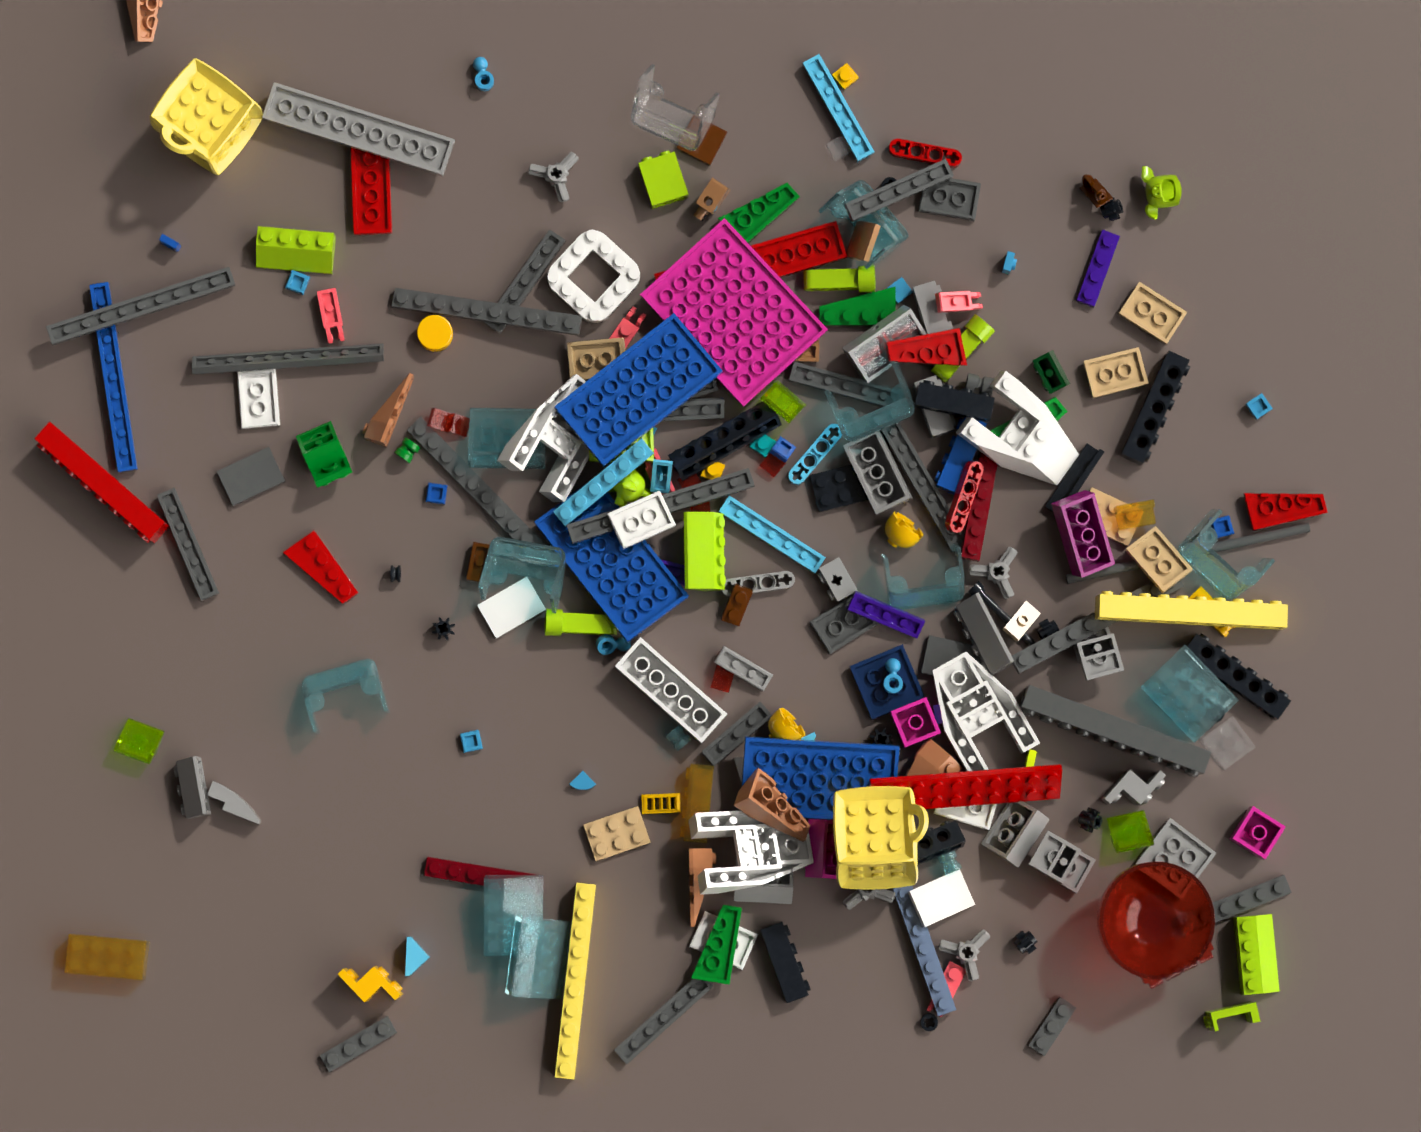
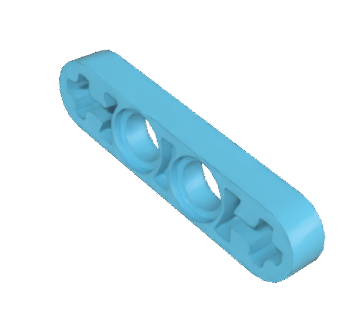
[788,424,843,485]

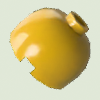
[885,511,923,548]
[768,708,806,740]

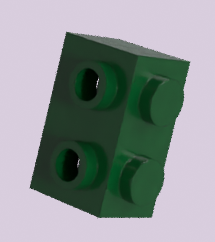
[1032,350,1070,394]

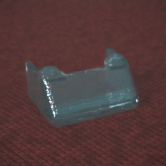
[818,180,909,269]
[824,361,915,442]
[1178,509,1275,599]
[478,537,566,614]
[881,543,964,610]
[302,659,390,734]

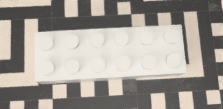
[615,637,727,744]

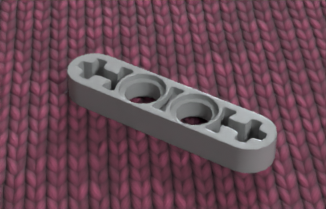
[721,571,795,597]

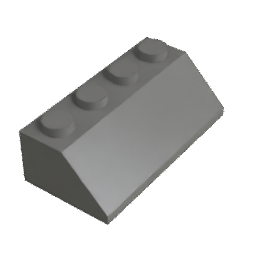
[843,429,913,515]
[953,592,1014,675]

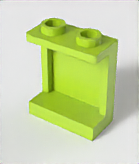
[638,151,689,209]
[1203,1002,1261,1032]

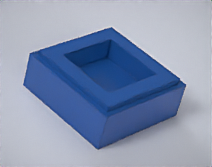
[159,234,181,252]
[770,436,796,463]
[426,483,448,505]
[1210,515,1234,539]

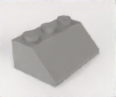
[174,756,211,819]
[981,801,1050,867]
[734,858,793,904]

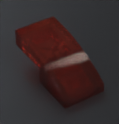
[427,408,471,437]
[710,664,734,693]

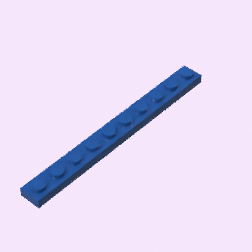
[89,282,138,473]

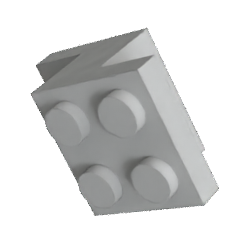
[1073,627,1124,681]
[1100,770,1166,806]
[1029,830,1096,894]

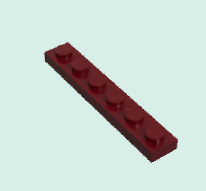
[960,452,997,562]
[424,857,542,895]

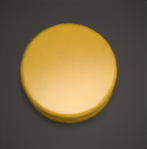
[417,315,453,352]

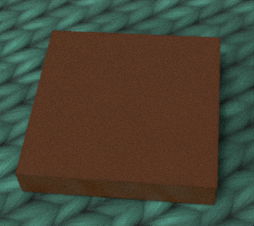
[677,115,728,166]

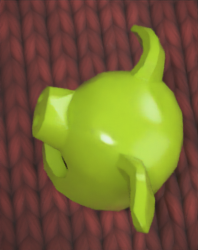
[1141,166,1182,220]
[608,470,654,507]

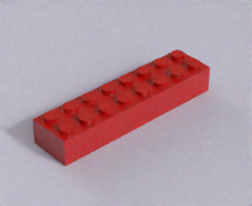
[34,421,170,543]

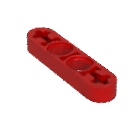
[889,139,962,168]
[945,461,984,533]

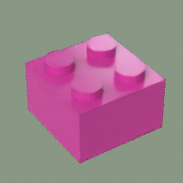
[889,697,941,748]
[1229,806,1286,860]

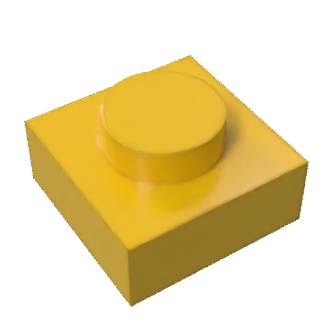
[832,63,859,90]
[701,462,725,480]

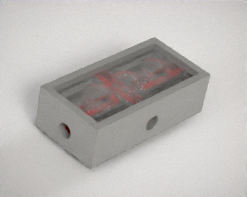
[842,305,926,383]

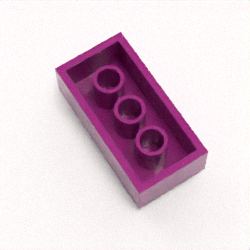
[1051,490,1115,578]

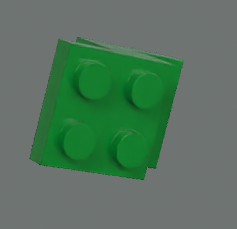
[296,421,353,488]

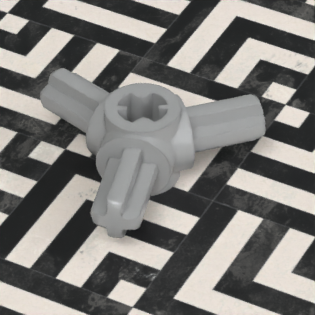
[529,152,579,202]
[969,547,1018,599]
[843,889,895,910]
[939,929,990,981]

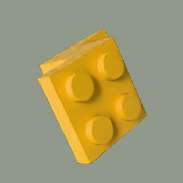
[338,966,403,1002]

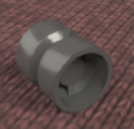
[965,373,995,397]

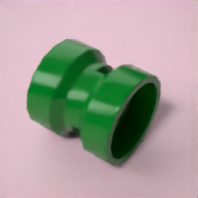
[394,437,420,464]

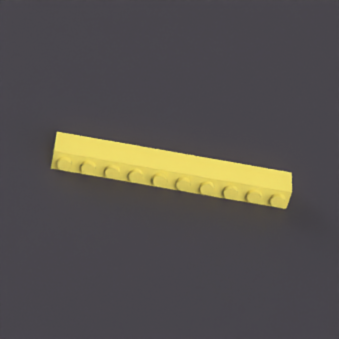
[1095,591,1288,630]
[555,883,596,1079]

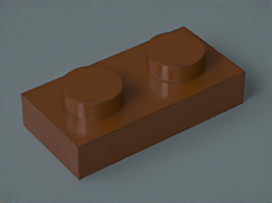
[467,542,493,583]
[721,584,753,626]

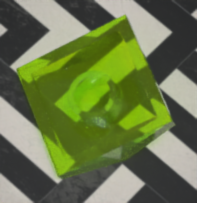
[760,381,807,423]
[114,718,165,765]
[1107,810,1154,853]

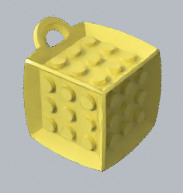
[150,58,263,175]
[833,786,929,890]

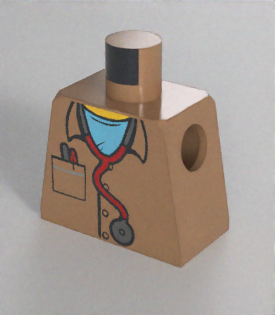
[694,177,731,221]

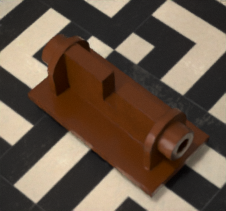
[1080,174,1113,208]

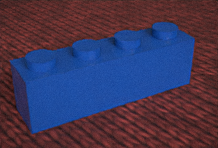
[934,418,987,495]

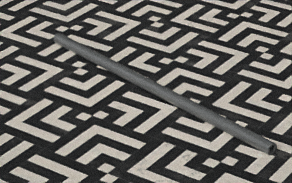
[1066,523,1310,584]

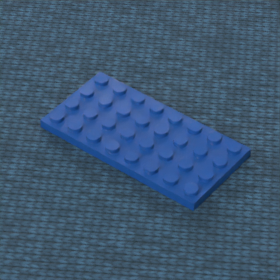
[555,313,723,467]
[534,479,689,643]
[740,737,900,819]

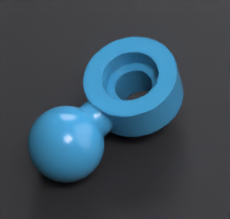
[473,57,494,91]
[596,634,631,655]
[883,658,903,694]

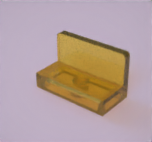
[1114,499,1156,530]

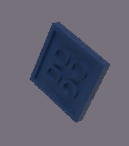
[849,644,925,720]

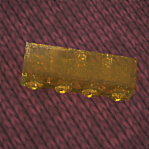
[680,764,714,843]

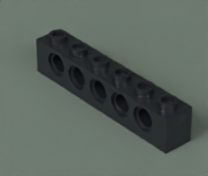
[1120,351,1191,465]
[668,399,782,481]
[1181,633,1291,721]
[917,820,966,865]

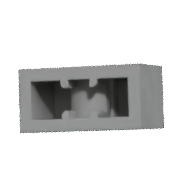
[817,557,858,603]

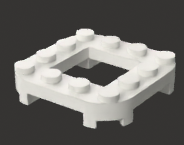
[548,229,640,323]

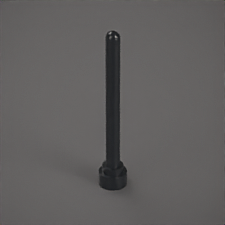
[968,581,1037,646]

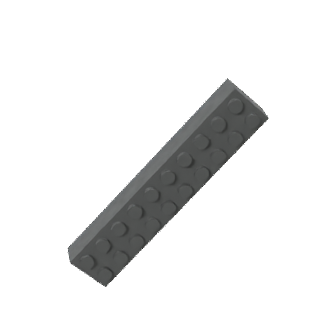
[1019,685,1212,777]

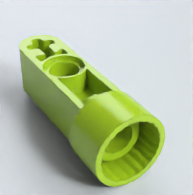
[803,265,876,293]
[931,314,995,383]
[544,609,617,636]

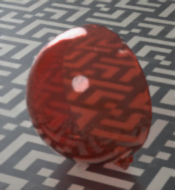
[1097,862,1215,989]

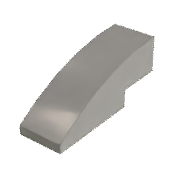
[207,781,261,824]

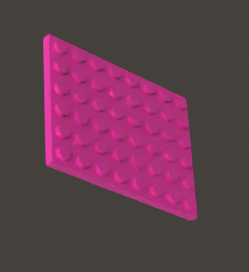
[640,218,828,407]

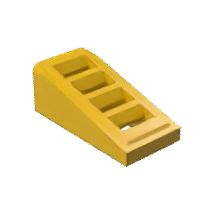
[641,793,681,814]

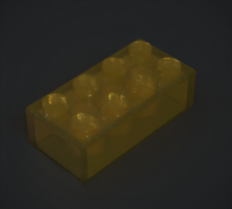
[65,934,150,980]

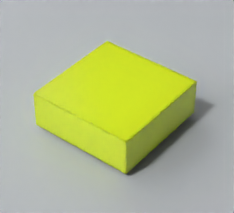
[1024,749,1037,767]

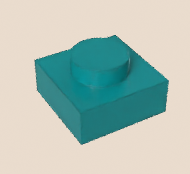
[750,434,776,458]

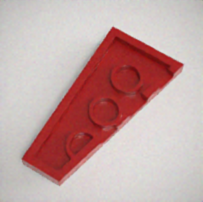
[885,328,967,366]
[1243,493,1328,531]
[283,530,358,604]

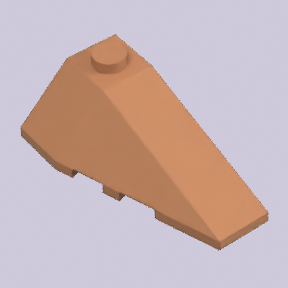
[126,0,163,42]
[362,373,414,448]
[905,738,962,776]
[734,768,810,842]
[689,848,716,927]

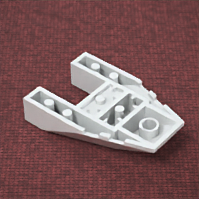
[956,371,1079,485]
[497,374,589,502]
[932,652,1040,772]
[688,811,814,895]

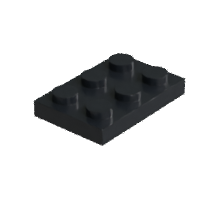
[810,465,869,513]

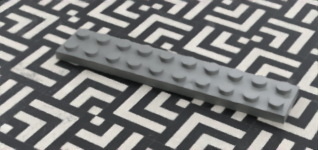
[262,82,455,176]

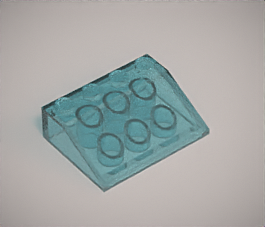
[468,408,546,469]
[1141,645,1239,743]
[484,875,543,956]
[505,916,572,999]

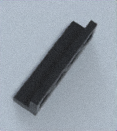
[1045,443,1104,513]

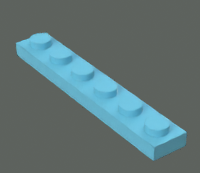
[802,54,875,162]
[553,439,654,526]
[719,495,826,574]

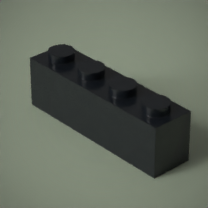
[914,380,995,422]
[760,922,811,1003]

